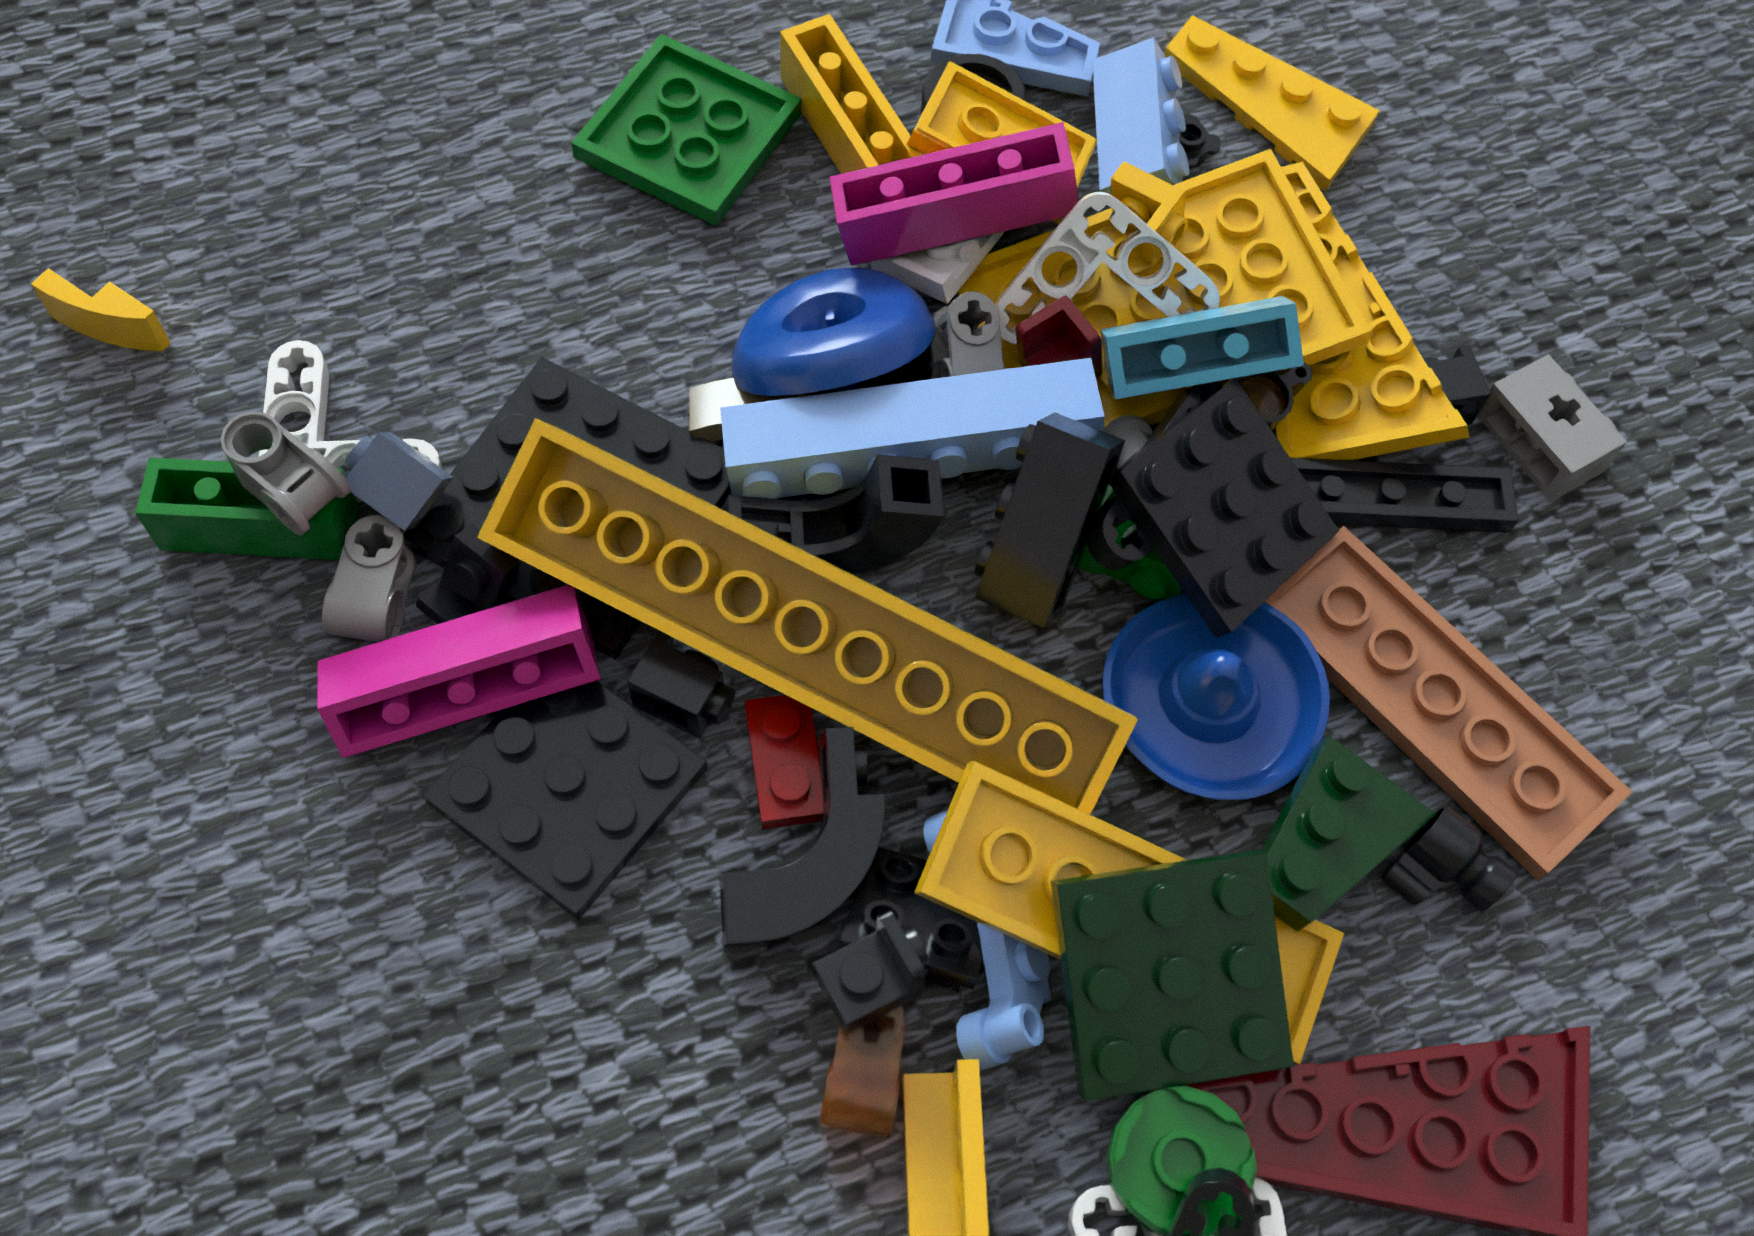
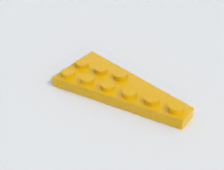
[1276,162,1470,460]

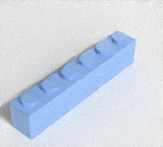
[720,358,1105,499]

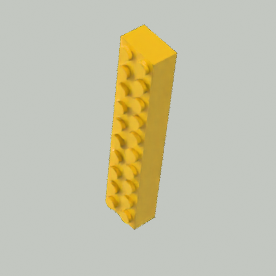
[477,418,1138,814]

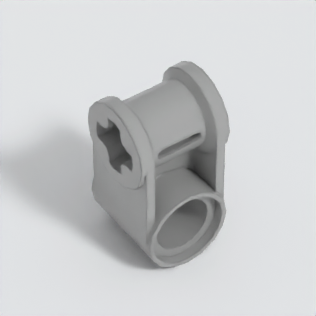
[930,291,1006,379]
[220,411,351,536]
[322,515,416,642]

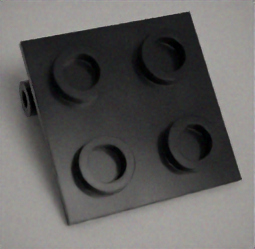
[840,847,983,993]

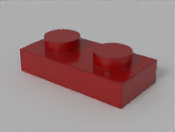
[744,695,823,829]

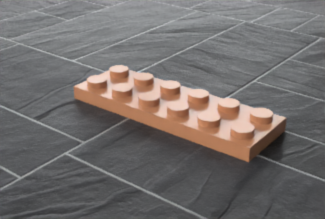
[1264,526,1632,881]

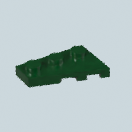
[1261,735,1436,932]

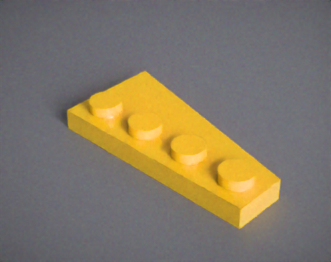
[1164,15,1380,192]

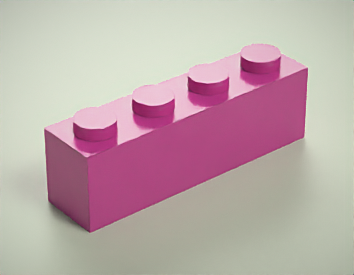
[829,122,1079,266]
[317,585,601,758]

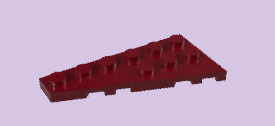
[1158,1026,1590,1236]

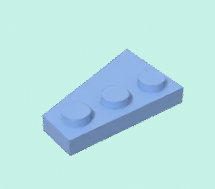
[930,0,1100,97]

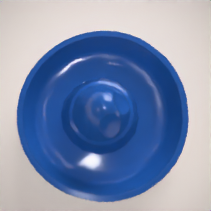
[732,268,936,396]
[1103,594,1330,800]

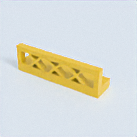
[902,1059,989,1236]

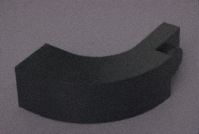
[723,455,944,574]
[719,727,885,947]

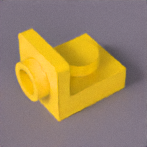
[1111,161,1188,266]

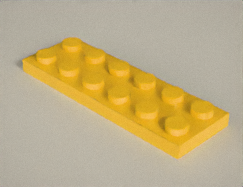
[914,761,1344,1064]

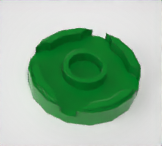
[1106,1086,1257,1236]

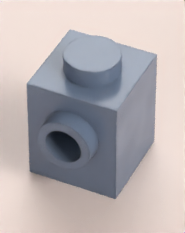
[344,432,454,531]

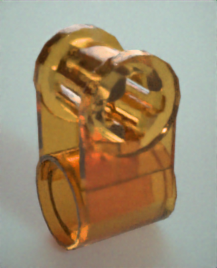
[819,1006,906,1138]

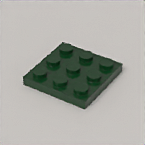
[1051,850,1294,1102]

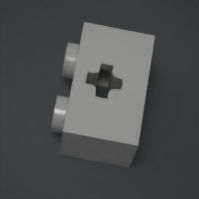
[1477,354,1627,502]

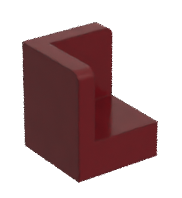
[1015,295,1103,378]

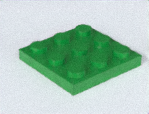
[571,34,802,226]

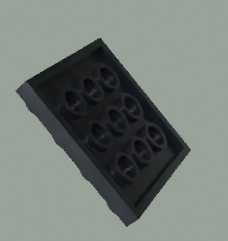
[403,357,731,660]

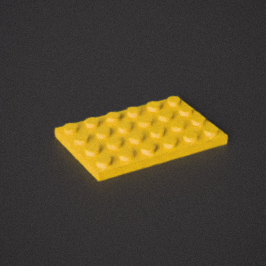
[955,149,1371,428]

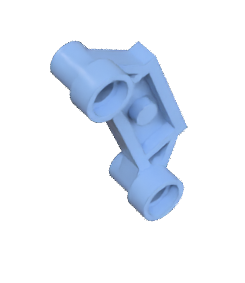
[924,810,1052,1071]

